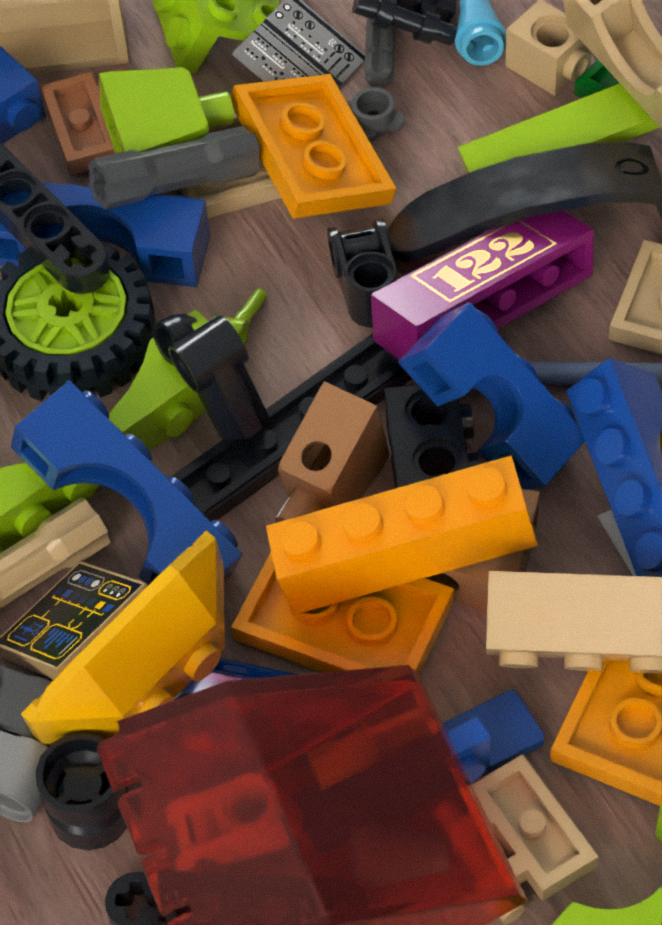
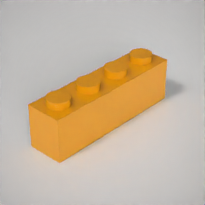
[266,455,538,615]

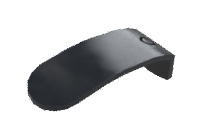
[388,142,662,261]

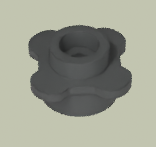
[347,87,405,141]

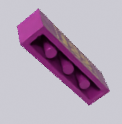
[371,211,594,360]

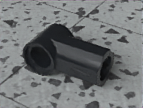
[168,315,269,443]

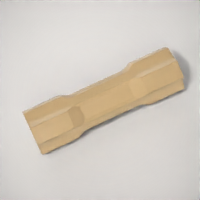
[0,498,111,610]

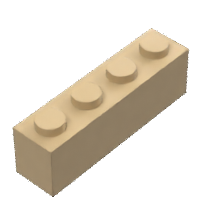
[486,571,662,673]

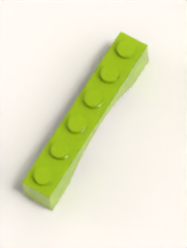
[0,309,209,553]

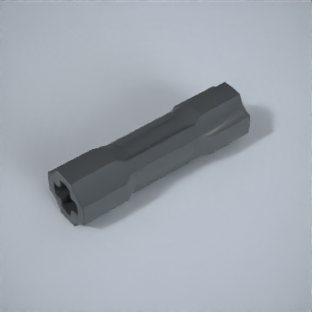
[88,126,261,210]

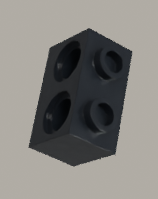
[384,385,480,489]

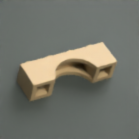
[563,0,662,129]

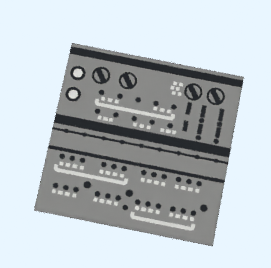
[231,0,366,88]

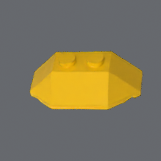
[21,530,225,745]

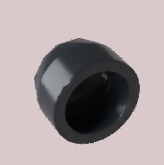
[153,314,198,366]

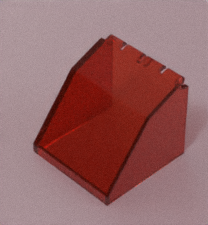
[97,665,528,925]

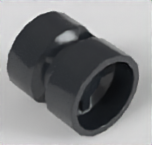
[36,733,133,850]

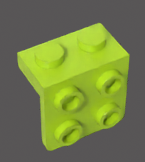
[152,0,280,74]

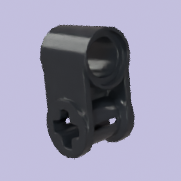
[327,218,397,328]

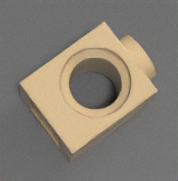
[505,0,591,96]

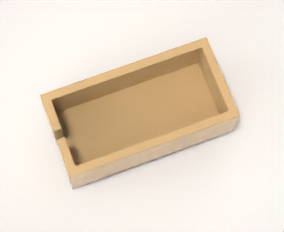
[0,0,129,75]

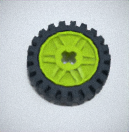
[0,244,155,401]

